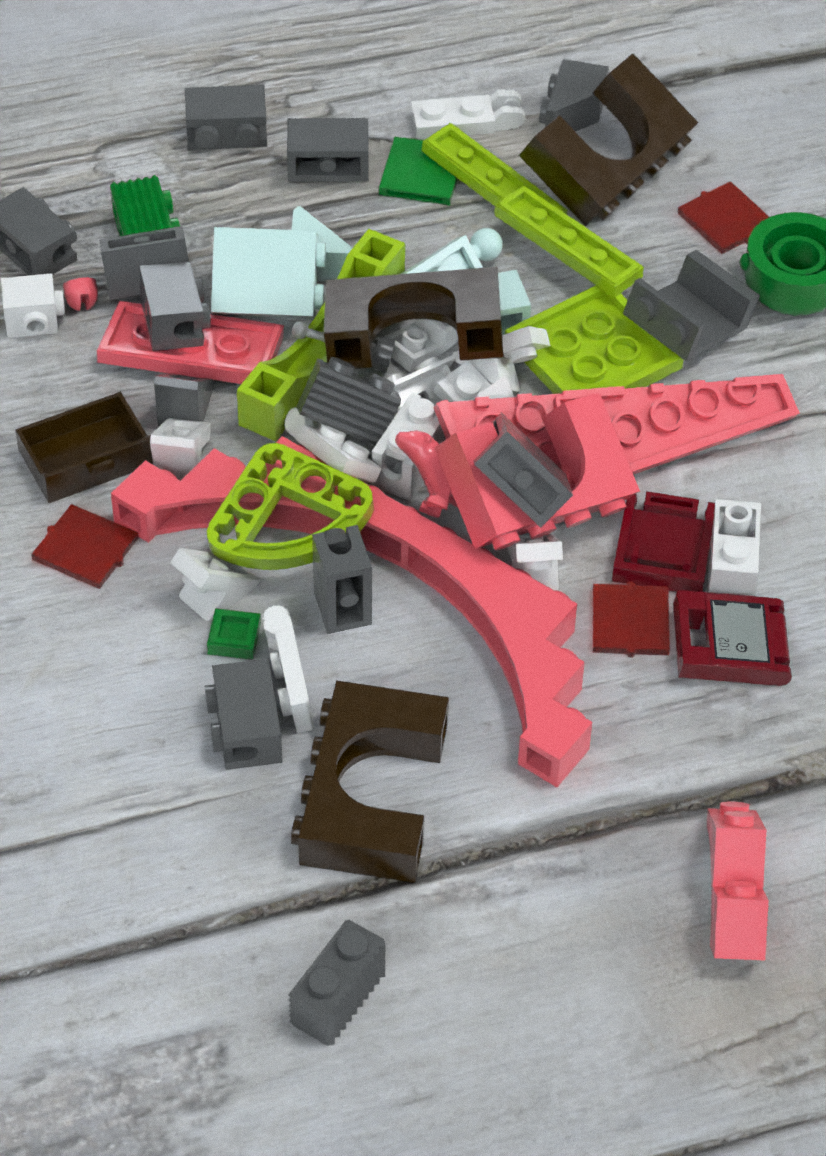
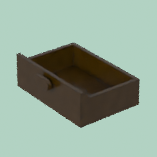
[15,391,153,504]

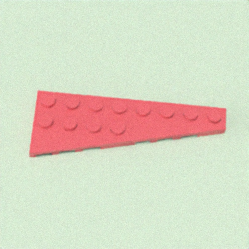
[434,374,800,475]

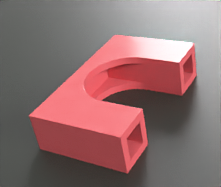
[434,392,640,550]

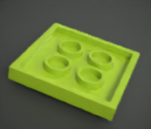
[504,285,684,394]

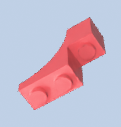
[707,801,769,960]

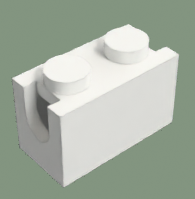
[372,392,446,501]

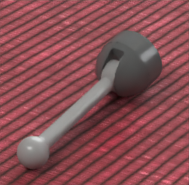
[292,322,396,373]

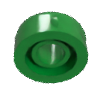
[739,212,826,316]

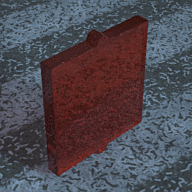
[677,181,769,254]
[31,504,139,589]
[592,581,670,658]

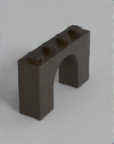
[518,53,699,227]
[324,267,504,369]
[291,680,449,883]

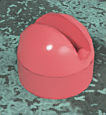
[63,277,98,311]

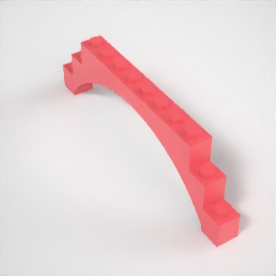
[111,436,592,787]

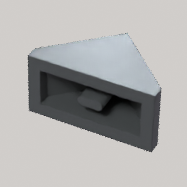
[154,373,215,426]

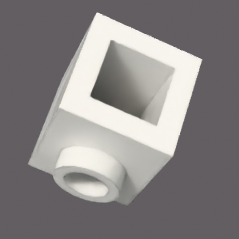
[1,273,65,338]

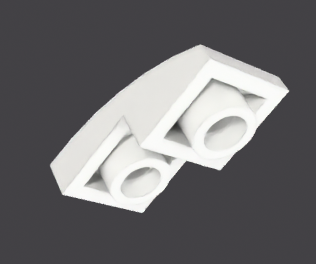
[384,319,458,373]

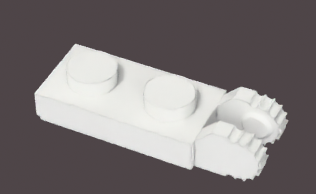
[411,89,526,140]
[284,407,382,484]
[262,604,315,734]

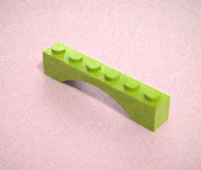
[237,229,405,442]

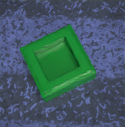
[207,608,261,660]

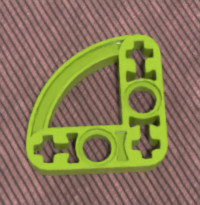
[207,443,374,570]

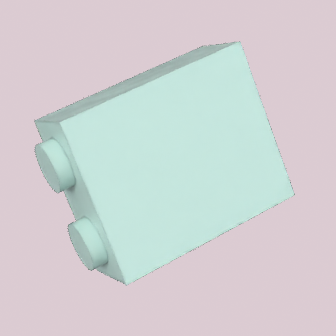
[211,227,326,320]

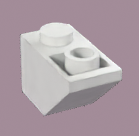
[707,499,761,596]

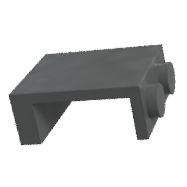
[623,250,760,361]
[474,412,573,528]

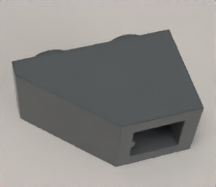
[539,59,609,132]

